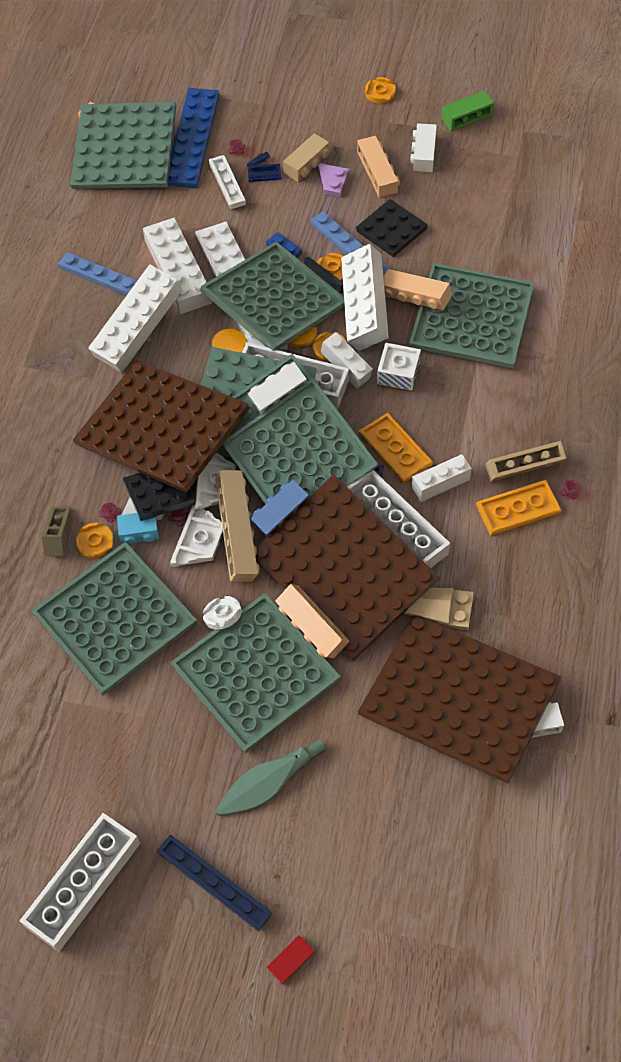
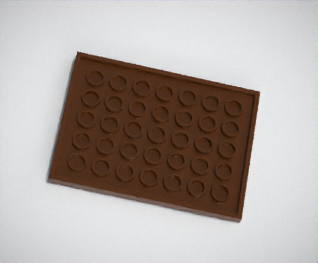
[73,360,250,493]
[256,474,440,661]
[358,615,561,784]

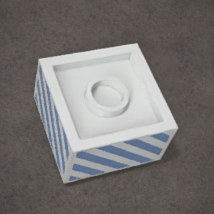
[377,343,421,391]

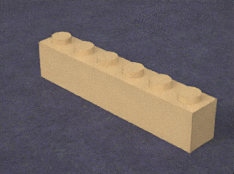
[215,470,259,582]

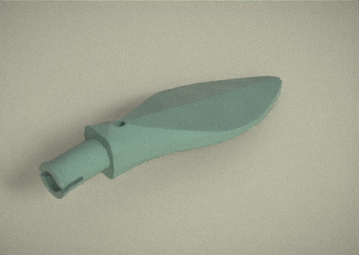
[216,739,326,816]

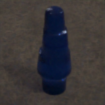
[247,151,270,168]

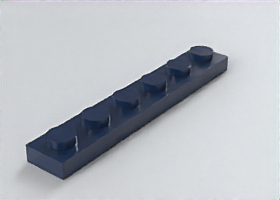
[157,834,272,932]

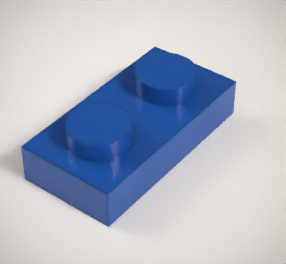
[266,232,302,258]

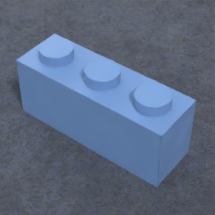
[251,479,310,537]

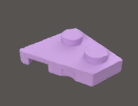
[318,163,349,197]

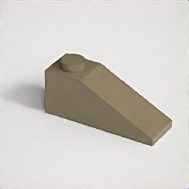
[42,506,71,557]

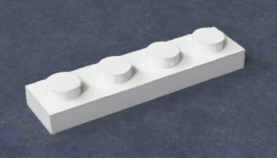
[209,155,246,210]

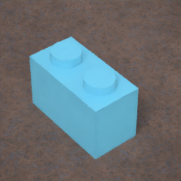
[117,513,159,545]

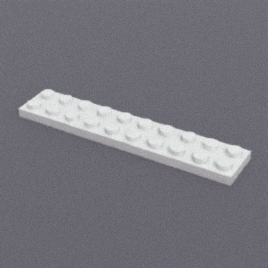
[195,222,288,350]

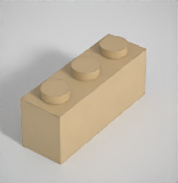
[283,133,330,182]

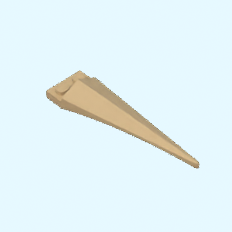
[404,588,474,631]

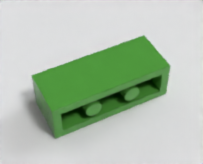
[442,91,494,131]

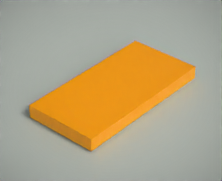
[359,413,433,484]
[476,480,561,536]

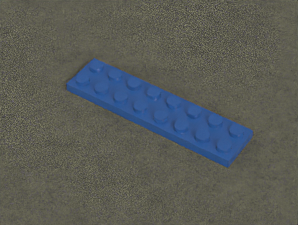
[168,88,220,188]

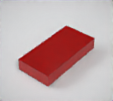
[267,935,315,985]

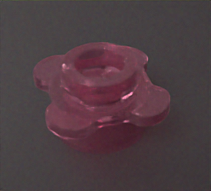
[228,139,245,155]
[560,480,581,499]
[98,502,121,523]
[168,508,190,526]

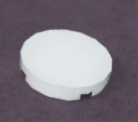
[203,596,242,630]

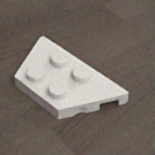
[194,453,236,509]
[170,504,223,567]

